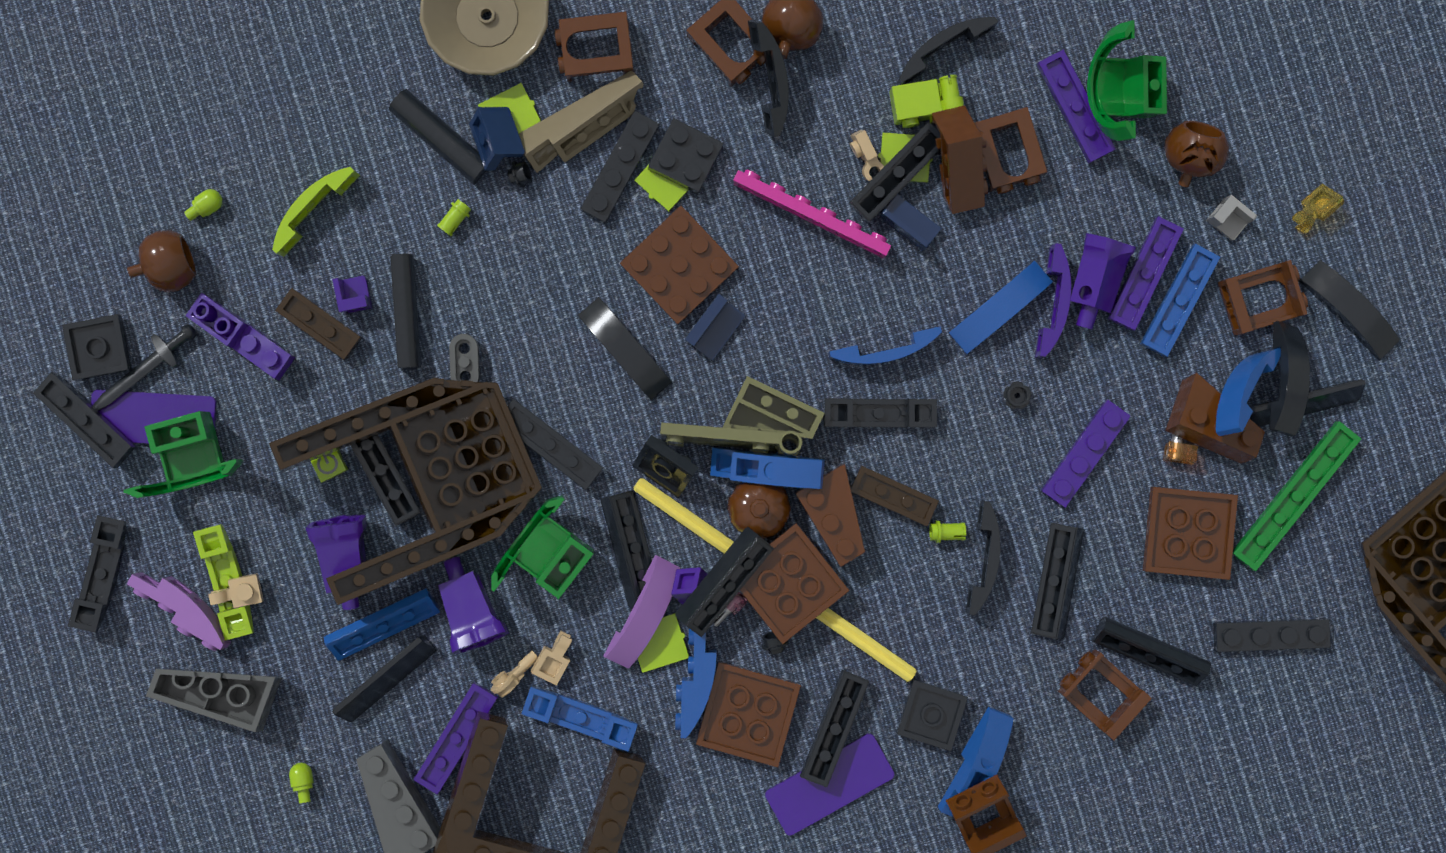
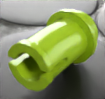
[437,199,471,236]
[929,521,966,543]

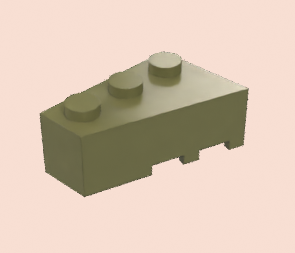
[722,376,824,439]

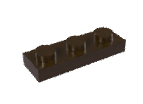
[275,288,363,360]
[850,466,939,526]

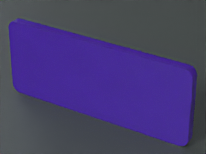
[91,390,217,444]
[765,733,894,836]

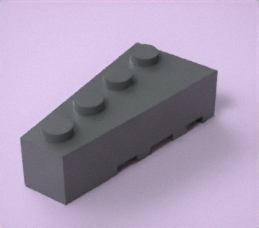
[146,669,282,732]
[356,739,441,853]

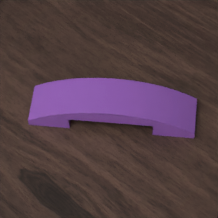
[604,555,680,669]

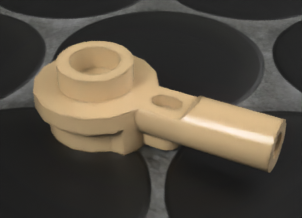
[491,651,538,697]

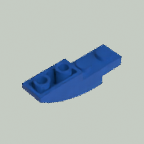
[710,447,825,489]
[675,629,717,738]
[938,706,1014,817]

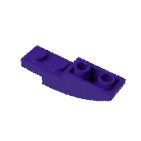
[186,293,296,381]

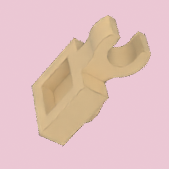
[850,130,884,181]
[208,573,264,608]
[531,631,572,686]

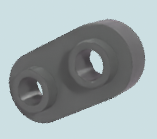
[449,334,480,382]

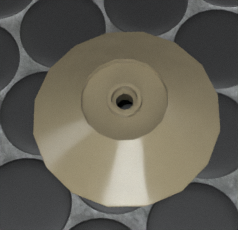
[419,0,549,75]

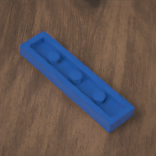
[1140,244,1220,357]
[324,588,440,661]

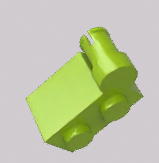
[889,75,964,128]

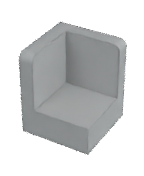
[1206,195,1257,241]

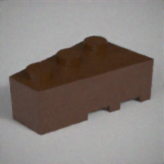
[932,105,988,214]
[1165,373,1265,464]
[795,464,865,567]

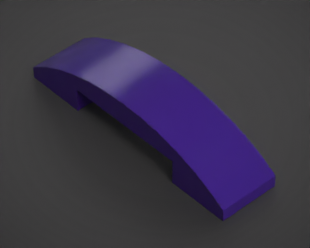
[1035,243,1071,358]

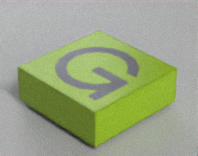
[311,450,348,483]

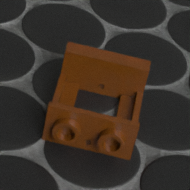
[686,0,765,87]
[555,12,634,82]
[975,107,1047,195]
[1218,260,1308,336]
[1058,649,1152,741]
[946,774,1027,853]

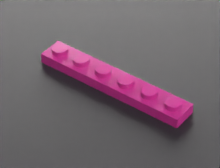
[733,170,891,259]

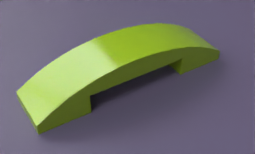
[272,167,360,257]
[193,524,254,641]

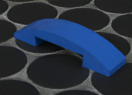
[949,261,1053,354]
[828,326,942,365]
[1216,348,1281,436]
[521,686,638,752]

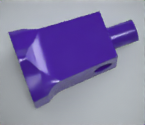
[1070,233,1136,330]
[306,515,367,610]
[438,557,510,654]

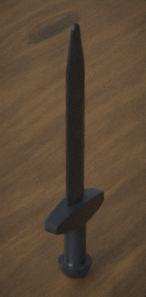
[92,324,197,411]

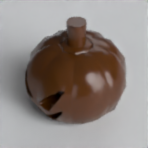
[762,0,823,59]
[1164,121,1229,187]
[127,230,196,293]
[727,482,791,539]

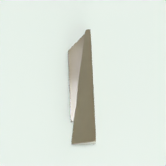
[519,71,644,173]

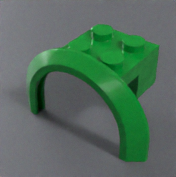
[1087,20,1167,141]
[123,411,243,498]
[491,495,594,599]

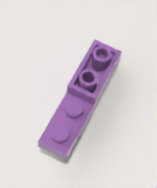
[127,572,231,651]

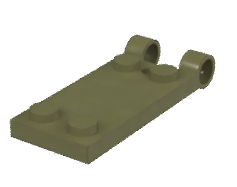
[660,422,802,456]

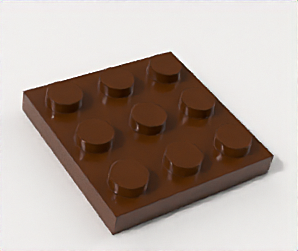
[620,206,739,325]
[1143,487,1238,580]
[740,523,849,644]
[696,661,801,767]

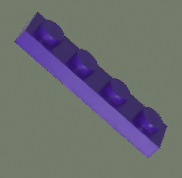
[1037,49,1116,164]
[1107,216,1184,331]
[1041,400,1131,508]
[414,682,499,795]

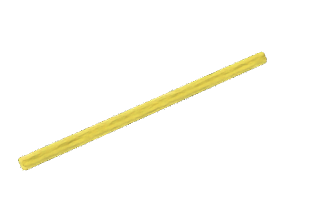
[634,478,916,682]

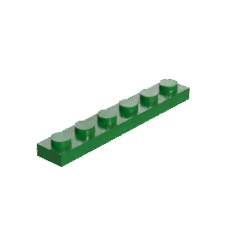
[1233,421,1361,571]

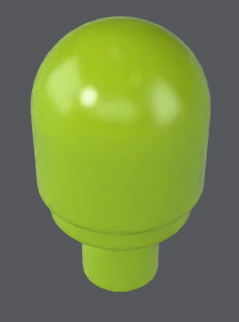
[184,189,222,221]
[289,763,314,804]

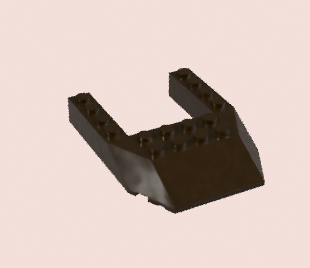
[269,378,542,606]
[1361,470,1446,696]
[433,711,646,853]

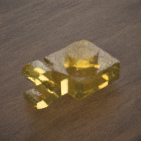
[1292,184,1344,234]

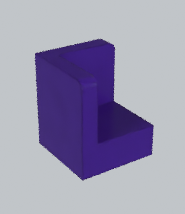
[332,276,373,314]
[671,567,707,605]

